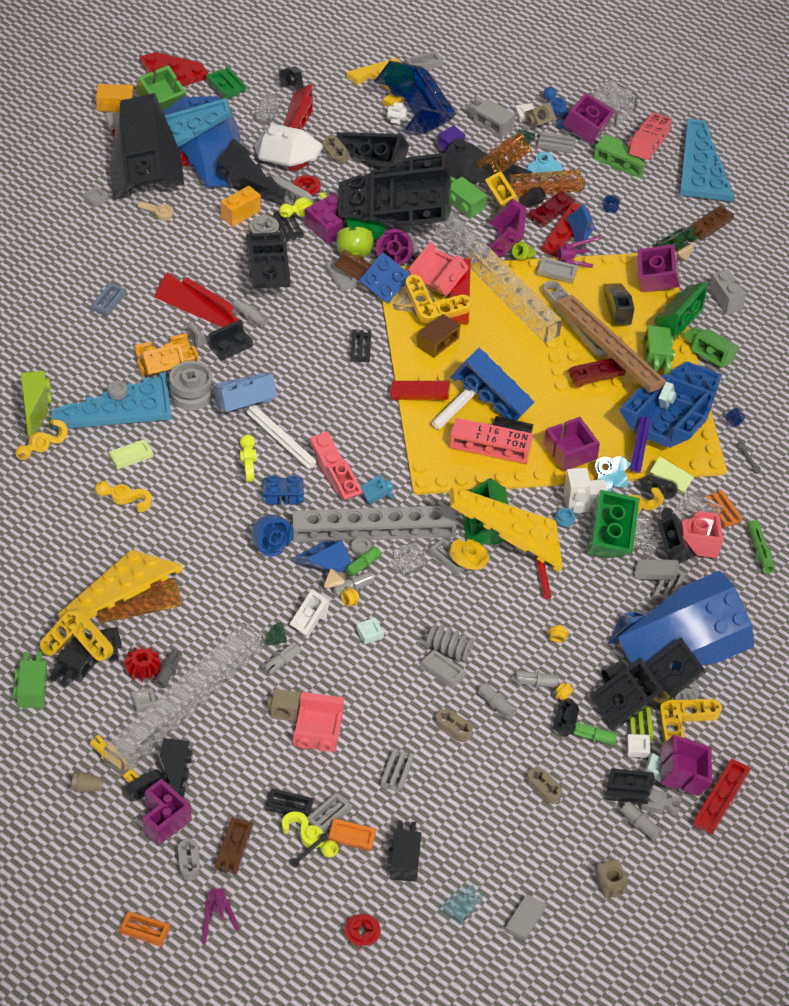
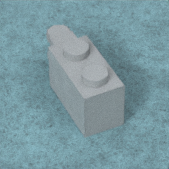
[466,98,515,138]

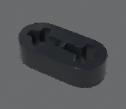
[640,474,679,498]
[553,698,579,737]
[124,770,166,801]

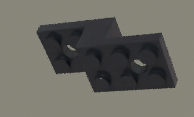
[246,232,291,289]
[589,638,707,731]

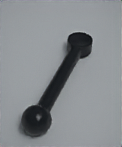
[290,833,328,868]

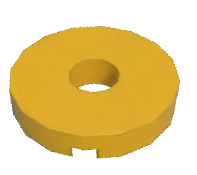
[449,539,490,570]

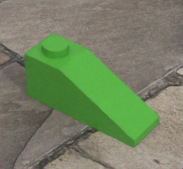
[594,134,645,179]

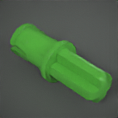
[345,546,382,576]
[574,723,618,746]

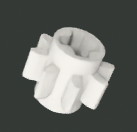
[387,102,407,125]

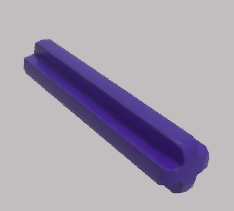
[630,416,650,473]

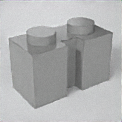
[709,269,746,315]

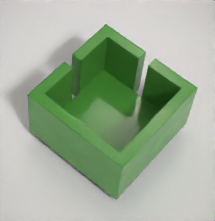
[136,65,187,111]

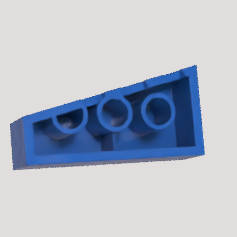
[450,347,535,420]

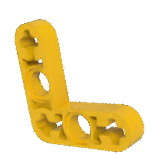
[405,275,472,324]
[40,608,113,661]
[659,699,722,744]

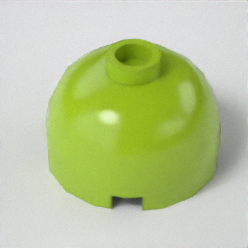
[337,227,373,258]

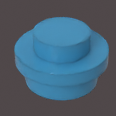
[555,508,575,527]

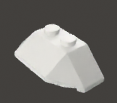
[254,124,323,166]

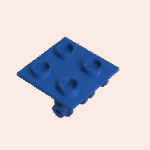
[359,252,411,304]
[263,475,304,505]

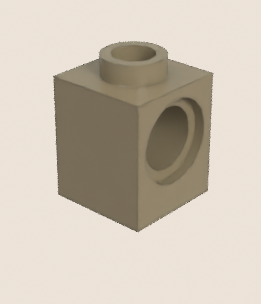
[525,102,556,129]
[268,689,301,722]
[595,859,628,899]

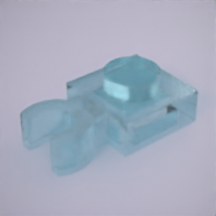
[443,885,483,924]

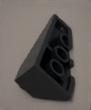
[216,139,286,206]

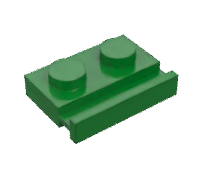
[206,66,246,99]

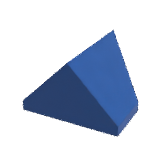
[567,204,596,249]
[608,611,647,644]

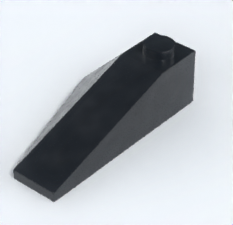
[333,132,409,166]
[446,137,519,188]

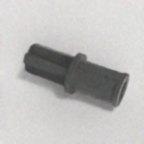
[153,649,182,689]

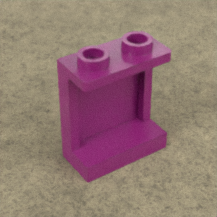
[487,199,527,258]

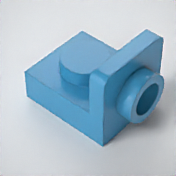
[360,474,395,505]

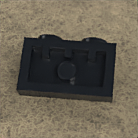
[208,320,253,361]

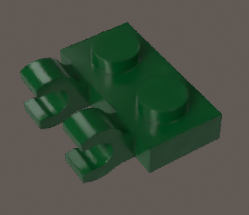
[654,227,699,251]

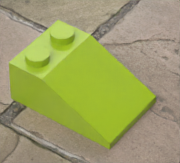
[21,371,52,442]

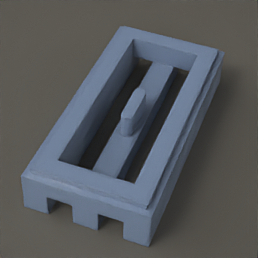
[90,283,127,317]

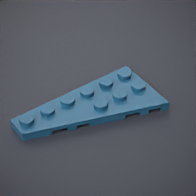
[165,98,231,147]
[680,119,735,202]
[51,372,171,430]

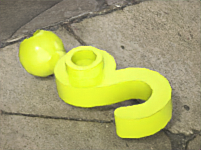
[279,192,328,218]
[240,434,257,482]
[282,812,339,858]

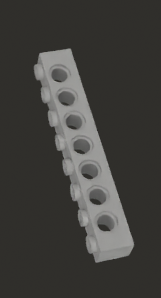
[292,506,457,543]

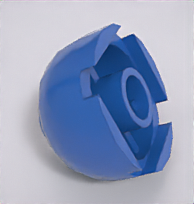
[251,514,293,557]

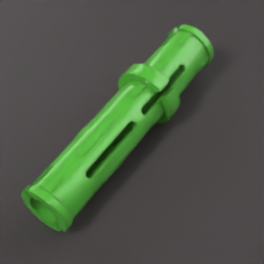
[747,520,775,574]

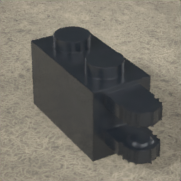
[657,508,695,564]
[50,632,104,687]
[386,820,422,882]

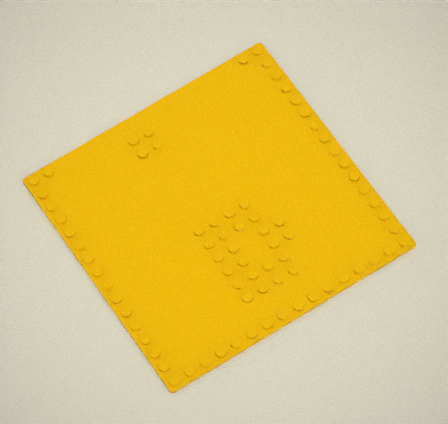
[382,253,727,495]

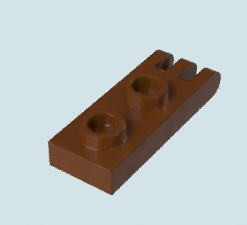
[689,205,734,241]
[215,817,253,875]

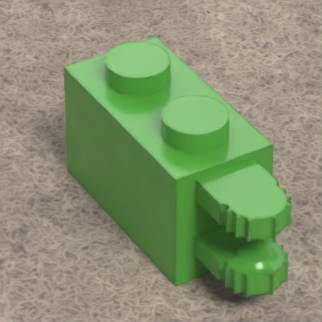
[451,177,487,219]
[643,325,675,374]
[684,327,739,368]
[13,652,48,708]

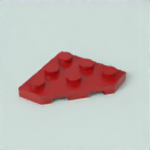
[139,52,209,86]

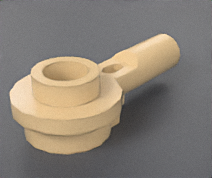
[138,201,174,221]

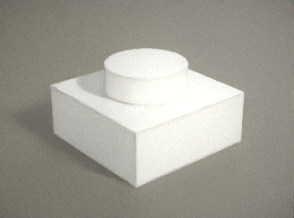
[515,103,534,122]
[627,734,650,758]

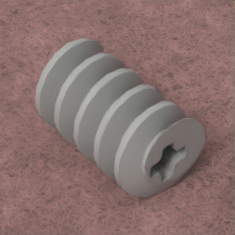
[426,624,474,661]

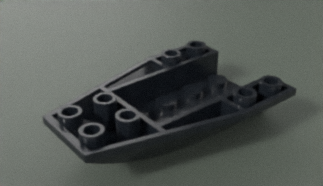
[110,93,184,200]

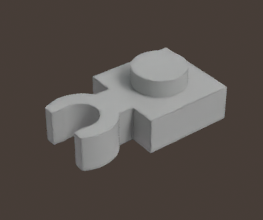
[641,789,682,816]

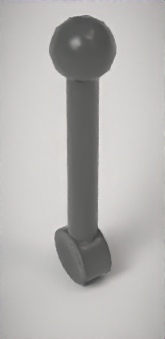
[737,441,761,474]

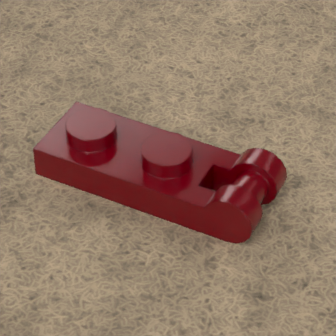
[528,191,575,227]
[568,358,625,388]

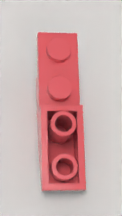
[309,431,363,500]

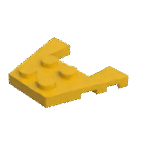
[346,58,420,108]

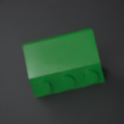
[654,282,708,342]
[463,478,509,545]
[587,490,640,558]

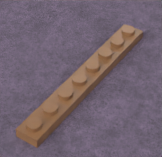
[556,295,666,393]

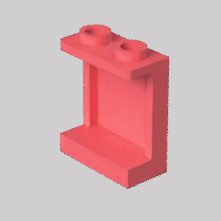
[408,242,469,296]
[293,692,344,752]

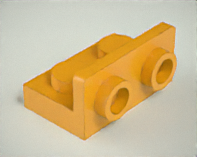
[141,342,185,376]

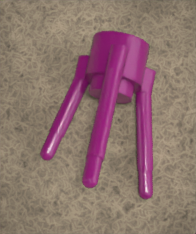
[557,236,602,268]
[202,888,239,945]

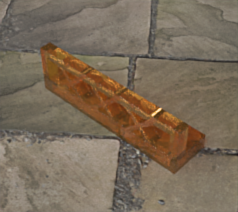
[477,131,531,174]
[509,169,586,196]
[97,578,181,624]

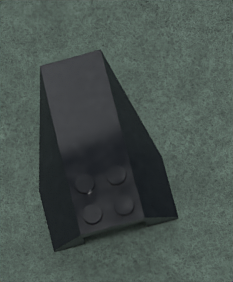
[338,153,451,226]

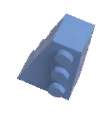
[212,372,277,412]

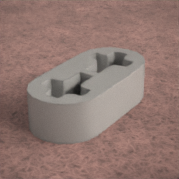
[178,839,200,881]

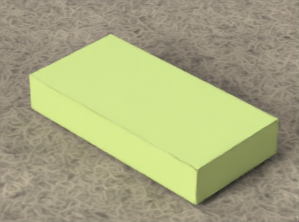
[109,439,153,470]
[649,457,694,495]

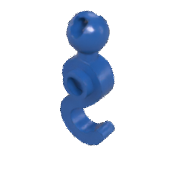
[543,87,570,129]

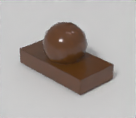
[334,249,372,280]

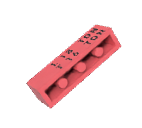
[628,113,673,160]
[450,418,533,464]

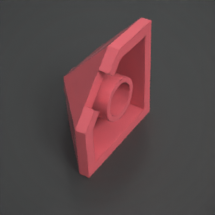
[681,511,724,558]

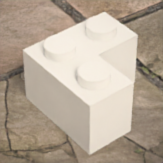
[563,468,607,513]

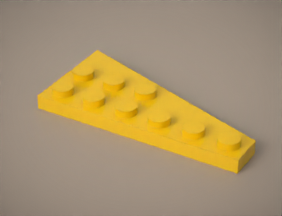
[449,486,563,572]
[58,550,183,624]

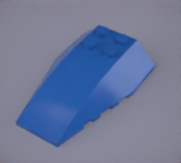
[163,96,241,187]
[619,361,722,448]
[618,570,754,670]

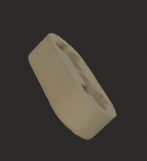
[323,135,350,164]
[436,709,473,742]
[527,768,562,804]

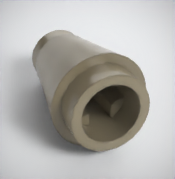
[71,771,104,792]

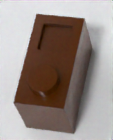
[417,314,460,358]

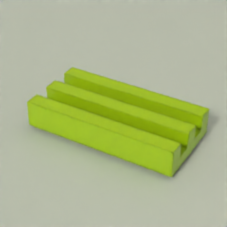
[629,706,653,741]

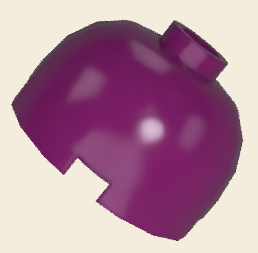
[376,229,414,266]

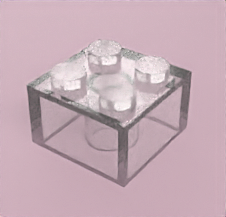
[591,79,638,127]

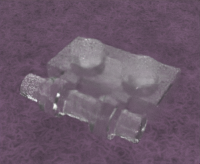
[633,515,662,558]

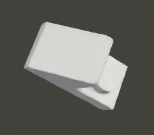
[290,589,329,636]

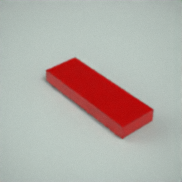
[390,381,451,400]

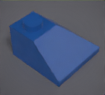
[292,540,352,572]

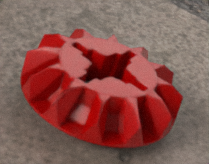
[292,175,321,197]
[344,914,381,948]

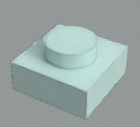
[659,382,676,409]
[356,618,384,644]
[645,753,663,782]

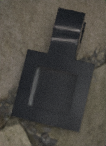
[99,627,122,662]

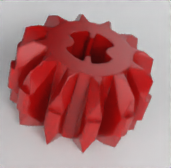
[124,645,161,682]

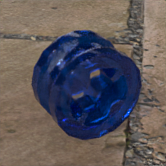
[603,195,620,213]
[725,408,745,427]

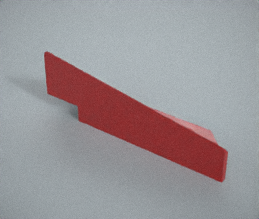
[283,84,313,130]
[155,272,242,327]

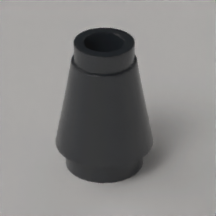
[518,186,546,207]

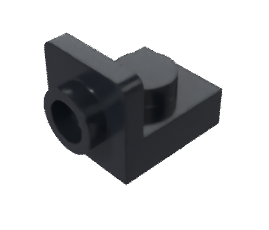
[278,66,304,90]

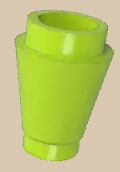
[512,241,536,260]

